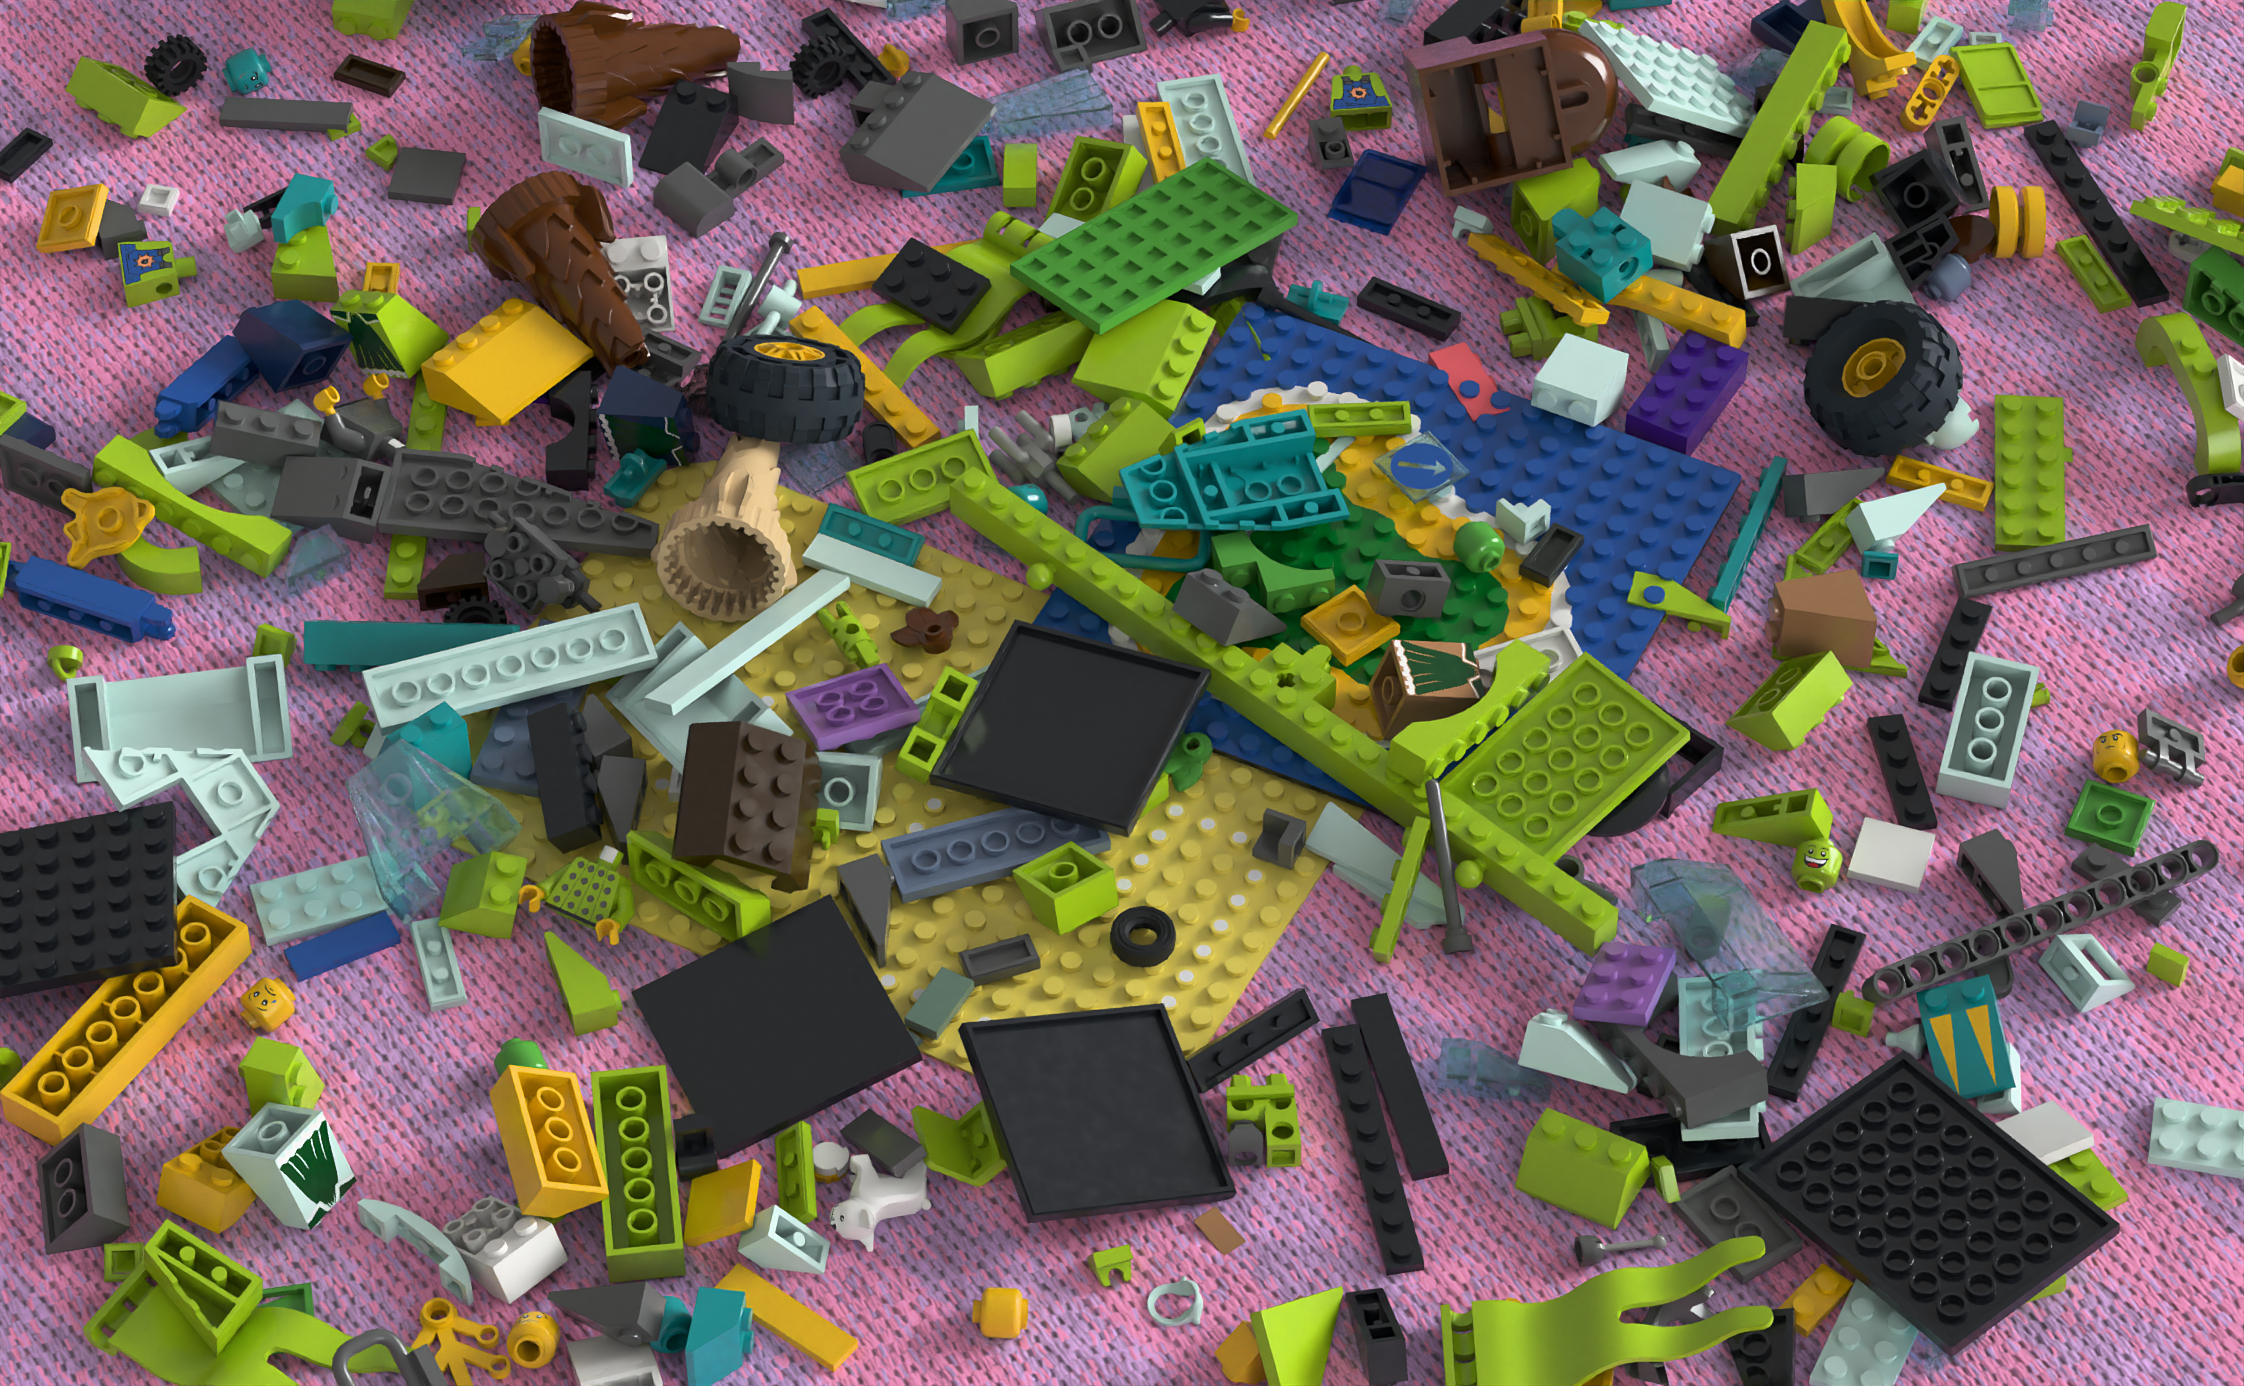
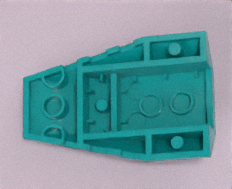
[1119,409,1350,531]

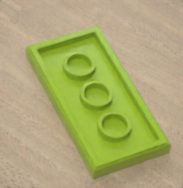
[846,428,999,526]

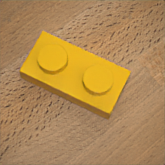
[1778,1263,1854,1338]

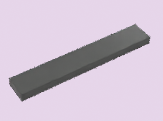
[1951,524,2158,599]

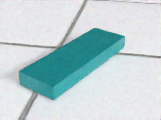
[817,502,926,568]

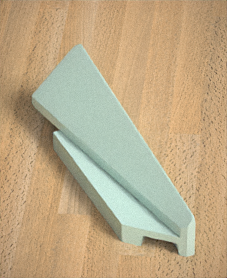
[1305,802,1465,929]

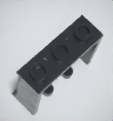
[1652,702,1724,819]

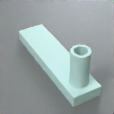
[1631,269,1683,372]

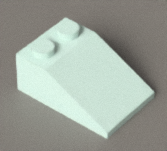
[1518,1008,1639,1094]

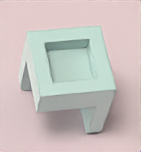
[1495,498,1551,546]

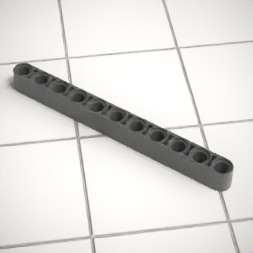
[1861,839,2219,1008]

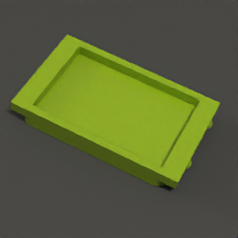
[1948,42,2044,129]

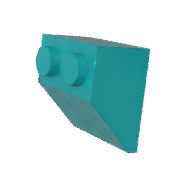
[685,1287,754,1386]

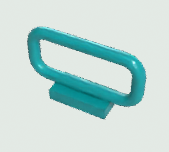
[1074,486,1214,573]

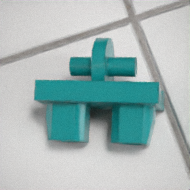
[1281,280,1349,326]
[603,448,667,509]

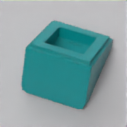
[1861,551,1899,580]

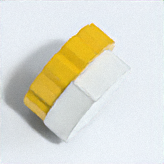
[813,1142,850,1184]

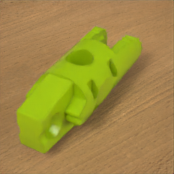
[816,600,880,670]

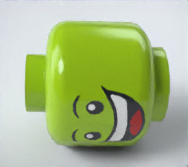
[1791,837,1843,894]

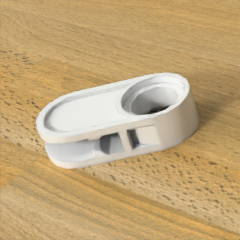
[1048,414,1072,458]

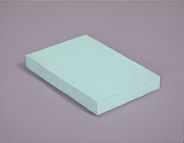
[538,107,634,188]

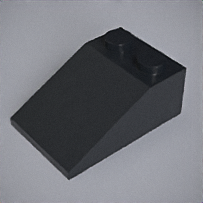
[638,79,739,175]

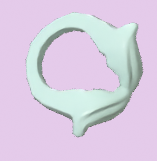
[1147,1276,1203,1327]

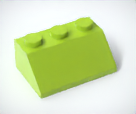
[65,56,188,139]
[1055,396,1176,503]
[1725,650,1853,751]
[1515,1107,1652,1230]

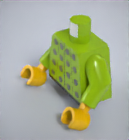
[518,845,635,945]

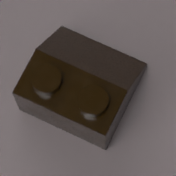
[1703,224,1791,300]

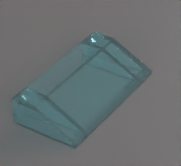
[1630,858,1829,1033]

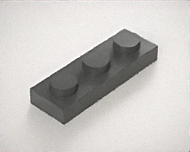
[2071,842,2182,928]

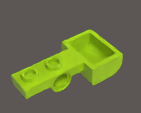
[2129,2,2187,131]

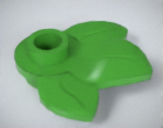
[1164,732,1213,792]

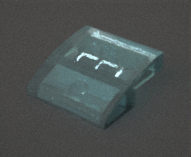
[460,14,542,61]

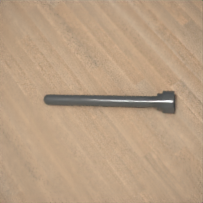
[1425,779,1474,955]

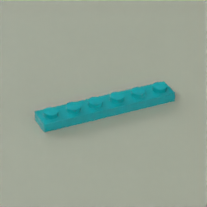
[1706,456,1788,614]

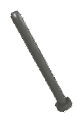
[721,232,793,343]

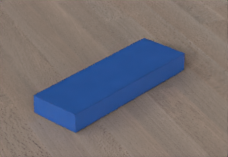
[283,911,401,983]

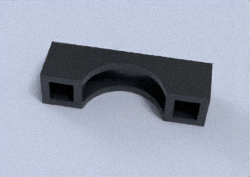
[545,371,599,491]

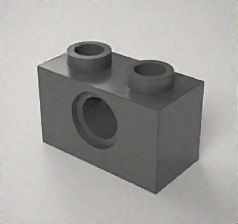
[1365,559,1451,619]

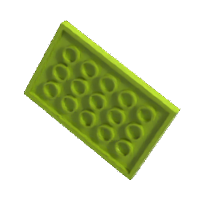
[1439,651,1690,864]

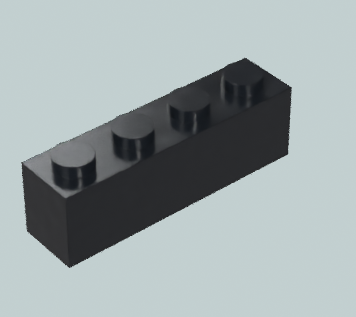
[526,701,603,854]

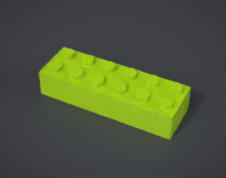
[590,1065,686,1283]

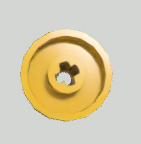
[1988,186,2046,258]

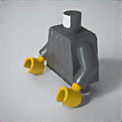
[313,372,407,462]

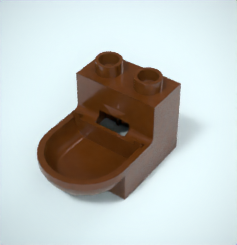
[1402,28,1619,198]

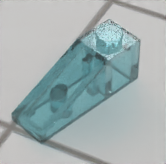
[1437,1037,1552,1104]

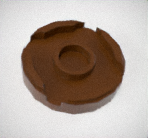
[1949,215,1997,264]

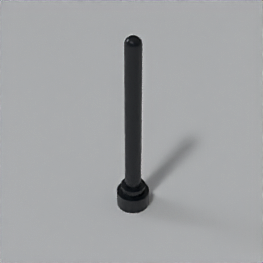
[1255,282,1376,346]

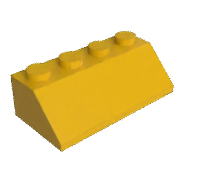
[489,1065,609,1218]

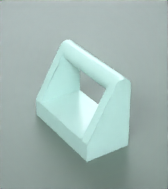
[2038,934,2135,1013]

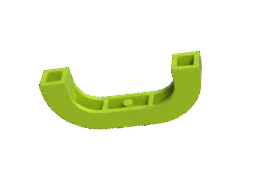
[2135,312,2241,475]
[115,427,203,595]

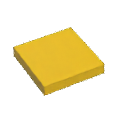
[36,183,109,253]
[1300,584,1400,667]
[683,1159,761,1247]

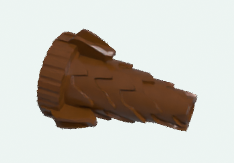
[530,0,741,131]
[471,171,650,377]

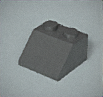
[945,0,1019,66]

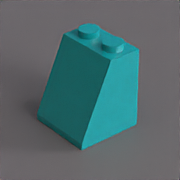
[372,701,472,814]

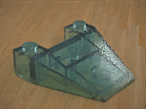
[345,738,523,926]

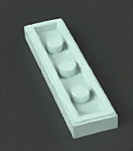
[802,533,942,608]

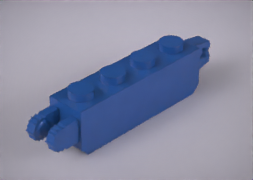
[154,335,259,439]
[5,555,176,643]

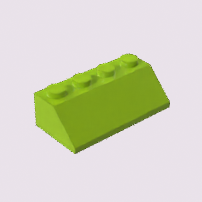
[953,309,1094,401]
[626,830,772,942]

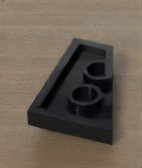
[1717,1308,1796,1386]

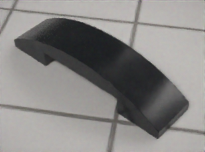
[1165,265,1276,310]

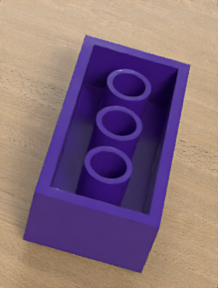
[1625,329,1749,456]

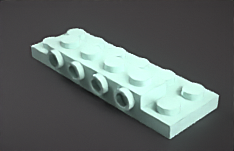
[1678,974,1766,1141]

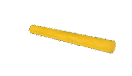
[1263,52,1330,140]

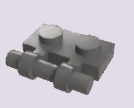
[2137,708,2205,787]

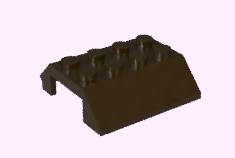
[671,721,822,894]

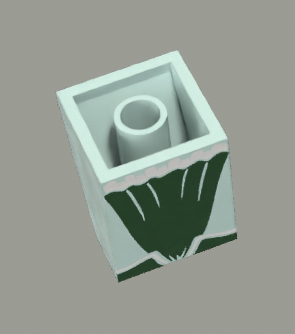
[221,1102,357,1230]

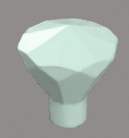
[1886,1024,1927,1059]

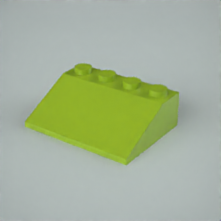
[1070,299,1217,421]

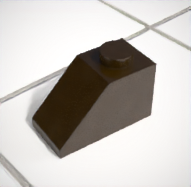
[417,551,490,612]

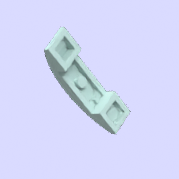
[357,1198,474,1306]

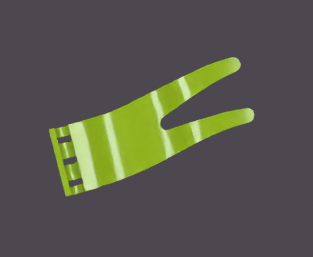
[838,211,1055,410]
[1440,1236,1774,1386]
[83,1259,415,1386]

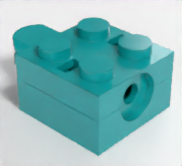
[1552,206,1653,304]

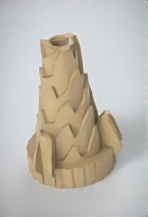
[651,433,797,622]

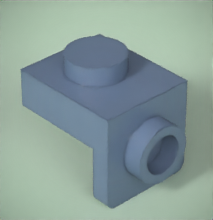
[2065,100,2110,148]

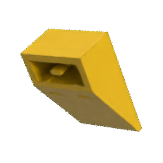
[156,1125,258,1234]

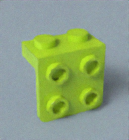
[911,1100,1007,1187]

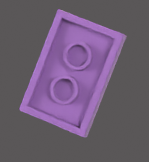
[1573,942,1676,1027]

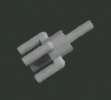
[988,410,1080,505]

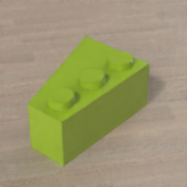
[271,224,339,303]
[242,1036,325,1118]
[144,1219,263,1357]

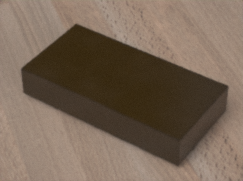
[333,53,406,98]

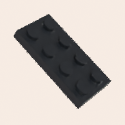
[1609,1112,1772,1189]

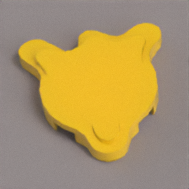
[61,487,155,570]

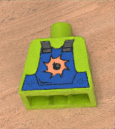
[1330,65,1392,131]
[118,241,198,308]

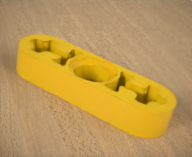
[1900,55,1960,132]

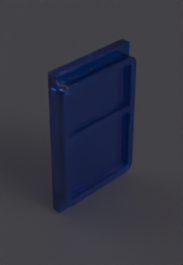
[1327,148,1427,236]

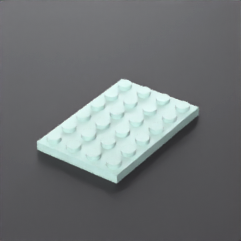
[1578,20,1758,139]

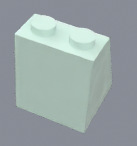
[1620,179,1715,272]
[1531,333,1629,427]

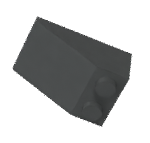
[1172,568,1287,646]

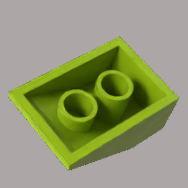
[1043,135,1148,224]

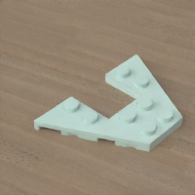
[80,747,281,908]

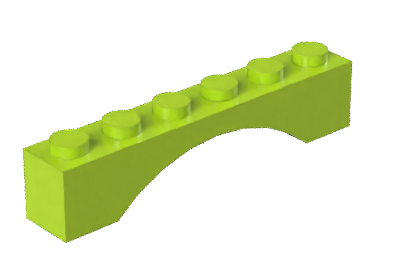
[91,434,293,579]
[1386,638,1551,788]

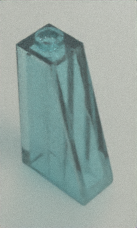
[981,66,1113,143]

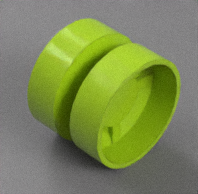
[1803,115,1890,203]

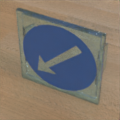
[1373,431,1470,505]

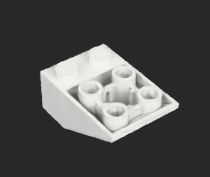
[600,235,675,332]
[441,1195,569,1304]
[566,1335,663,1386]

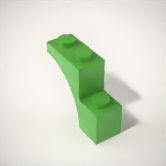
[1211,530,1335,614]

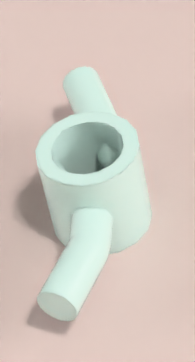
[756,279,802,335]

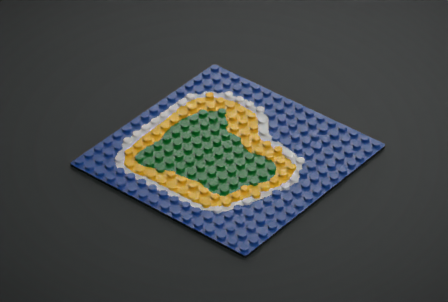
[1032,302,1742,820]

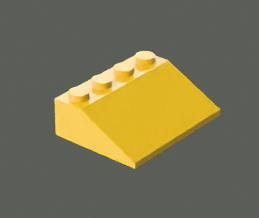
[420,297,594,425]

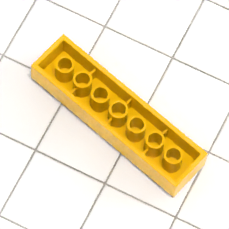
[0,894,252,1147]

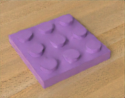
[785,663,921,751]

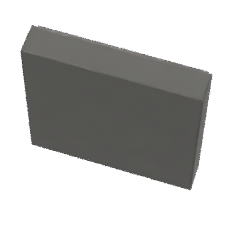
[388,147,467,205]

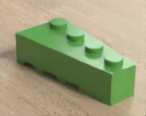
[2182,245,2244,348]

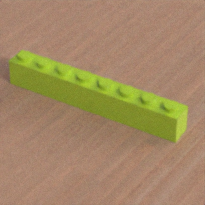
[1708,20,1851,237]

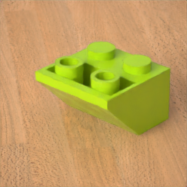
[1784,163,1837,255]

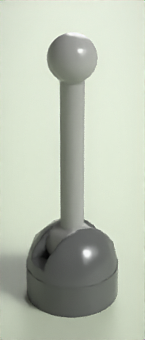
[1574,1234,1667,1267]

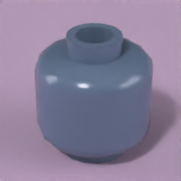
[1923,253,1972,302]

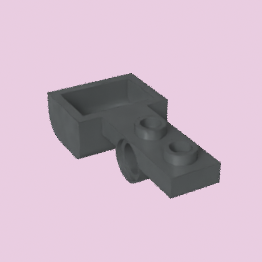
[653,137,785,239]

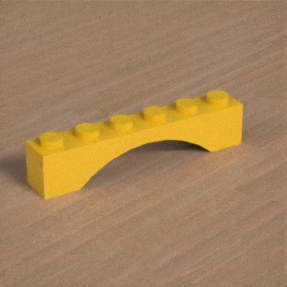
[1551,263,1747,349]

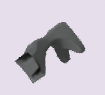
[1624,1285,1715,1386]

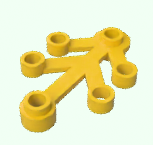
[410,1297,511,1386]

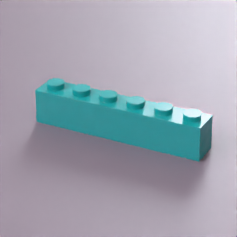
[304,620,520,672]

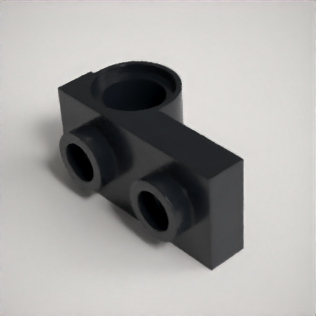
[673,1113,718,1182]

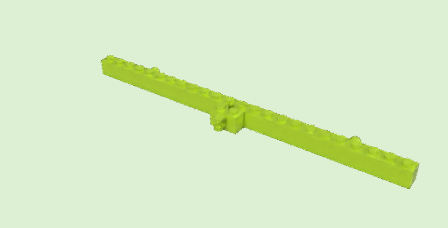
[949,466,1619,958]

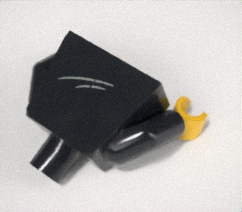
[1149,0,1250,37]

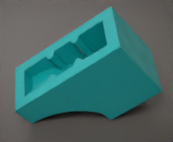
[271,173,338,244]

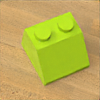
[1012,841,1119,936]
[438,851,528,939]

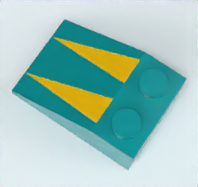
[1916,974,2016,1100]

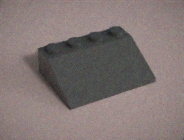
[839,71,997,193]

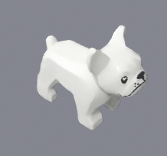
[830,1154,931,1252]

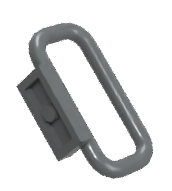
[332,1328,449,1386]

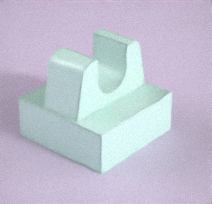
[1452,205,1494,241]
[223,209,265,253]

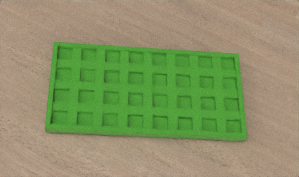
[1010,156,1298,335]

